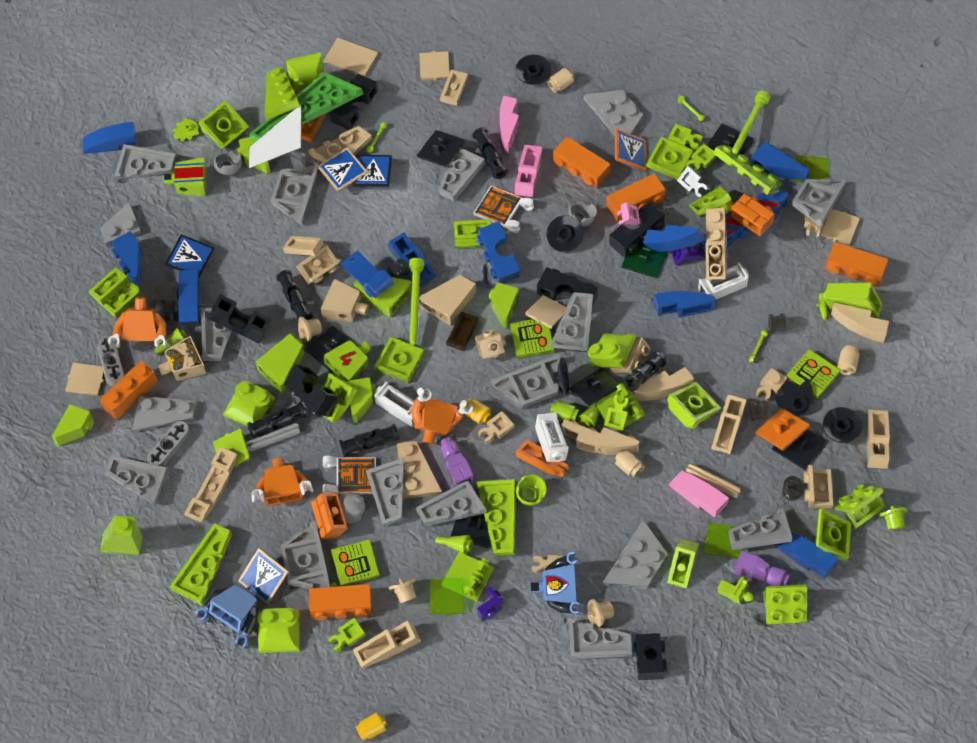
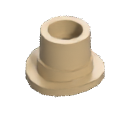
[298,317,322,343]
[389,578,416,603]
[587,599,614,627]

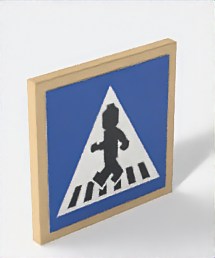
[317,147,368,192]
[238,548,289,605]

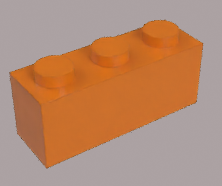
[553,136,610,188]
[606,173,666,222]
[825,242,888,287]
[100,361,158,420]
[309,584,372,620]

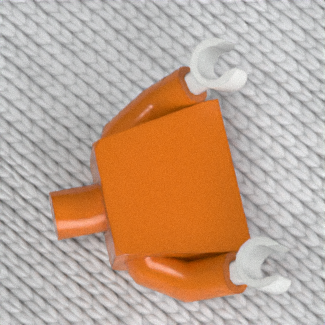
[108,297,168,349]
[410,388,473,445]
[251,458,313,506]

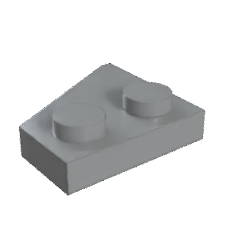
[100,203,141,246]

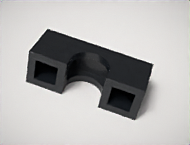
[330,74,378,130]
[609,202,665,257]
[537,267,598,306]
[208,294,271,344]
[285,364,341,417]

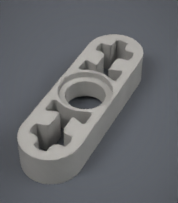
[98,336,124,387]
[147,421,190,467]

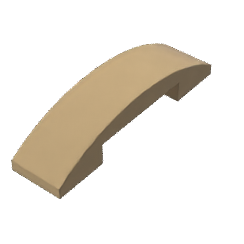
[184,447,237,523]

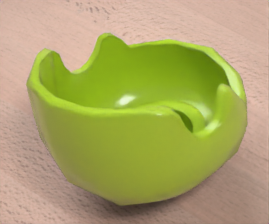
[515,474,547,506]

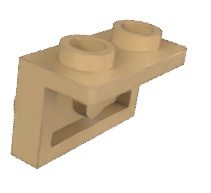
[296,245,341,285]
[611,337,651,374]
[803,465,833,509]

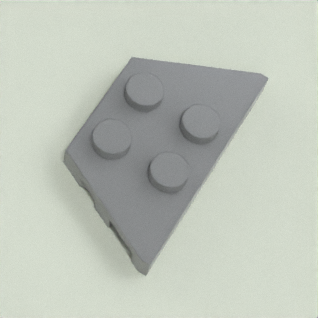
[584,90,643,136]
[271,162,320,224]
[792,179,847,226]
[491,354,560,409]
[280,521,330,589]
[603,521,668,589]

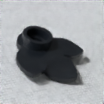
[775,380,813,415]

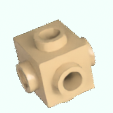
[475,329,506,359]

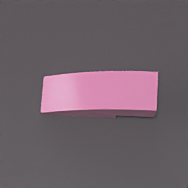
[500,96,519,154]
[515,145,543,197]
[669,471,729,518]

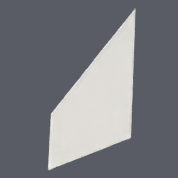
[249,104,301,168]

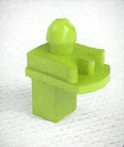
[717,576,753,604]

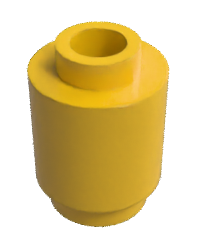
[464,398,492,425]
[355,713,388,741]

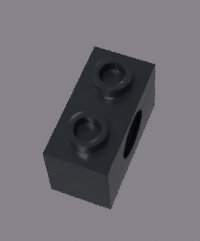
[635,633,667,680]

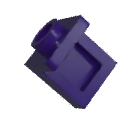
[671,243,704,266]
[477,586,503,622]

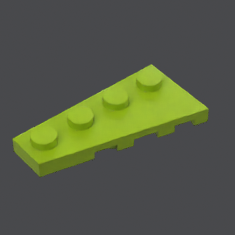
[264,66,300,120]
[713,145,783,195]
[476,479,516,556]
[169,523,232,606]

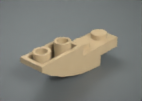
[706,208,727,281]
[561,419,640,455]

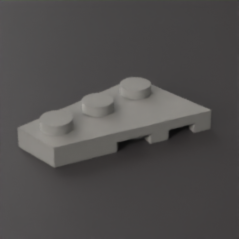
[114,144,177,180]
[439,148,486,201]
[728,508,792,550]

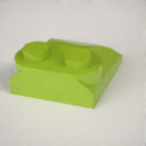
[286,52,324,91]
[198,100,249,150]
[689,186,733,217]
[588,333,637,368]
[223,381,276,427]
[667,382,721,429]
[816,508,851,561]
[257,608,300,653]

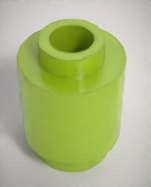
[550,400,580,422]

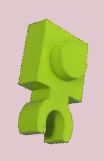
[668,124,702,150]
[686,144,717,173]
[604,394,629,431]
[328,618,367,653]

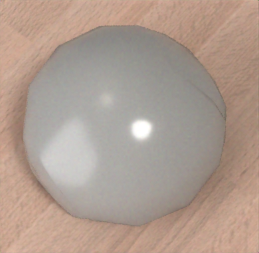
[214,151,242,176]
[567,201,597,227]
[339,492,366,524]

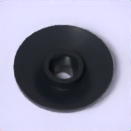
[516,54,551,85]
[546,215,583,252]
[553,357,569,396]
[823,407,862,443]

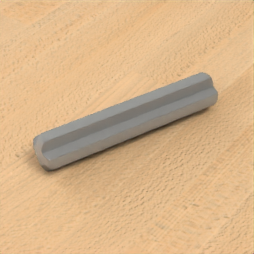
[246,423,300,453]

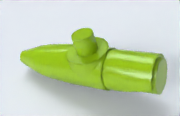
[816,293,827,320]

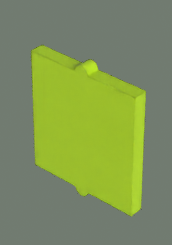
[213,429,251,467]

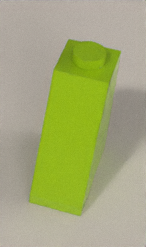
[354,277,412,318]
[823,283,882,319]
[255,334,304,395]
[100,516,143,555]

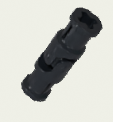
[472,127,508,179]
[276,270,313,322]
[623,351,667,391]
[247,402,307,439]
[339,423,400,457]

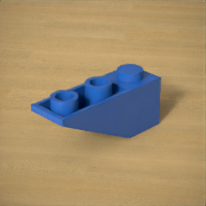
[751,141,809,182]
[111,231,143,288]

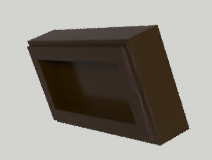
[446,311,479,351]

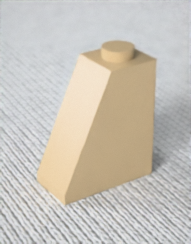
[419,275,476,326]

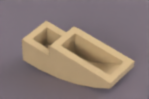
[831,302,889,343]
[633,367,694,401]
[711,394,747,454]
[867,410,890,469]
[353,621,421,668]

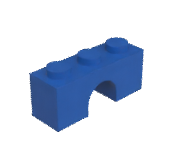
[476,221,520,283]

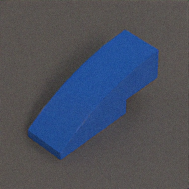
[83,122,136,154]
[643,225,706,252]
[387,232,437,286]
[178,269,200,325]
[654,291,716,318]
[775,532,839,579]

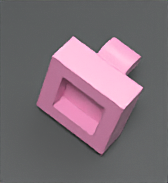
[617,202,640,226]

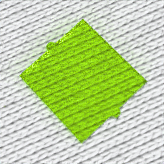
[794,155,829,183]
[704,523,740,559]
[430,577,464,616]

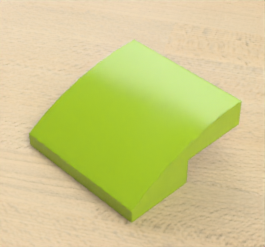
[88,267,144,318]
[324,373,358,423]

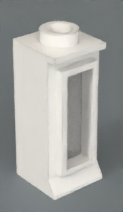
[698,262,749,299]
[374,382,415,428]
[535,413,569,462]

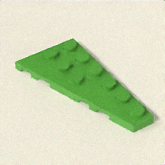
[249,72,363,142]

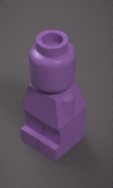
[440,437,474,486]
[734,551,790,586]

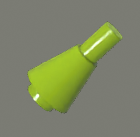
[155,328,188,355]
[578,404,600,428]
[436,535,473,555]

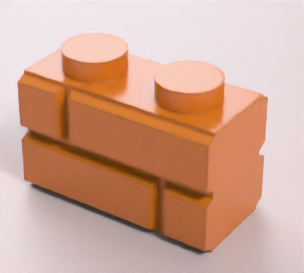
[730,194,775,236]
[311,492,348,539]

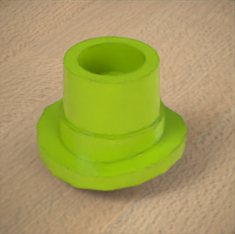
[880,506,908,530]

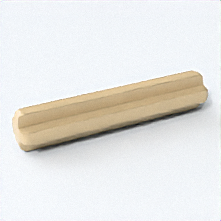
[686,463,741,498]

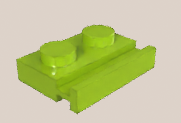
[454,219,491,249]

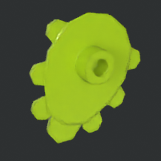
[173,118,199,142]

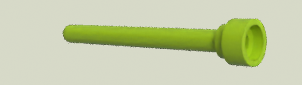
[732,90,771,154]
[409,258,424,345]

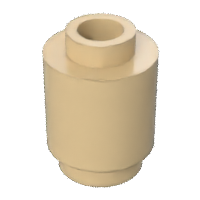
[547,68,575,93]
[837,345,860,375]
[615,450,645,478]

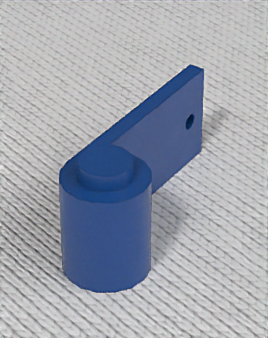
[341,250,394,298]

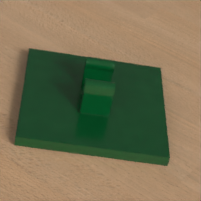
[621,243,667,279]

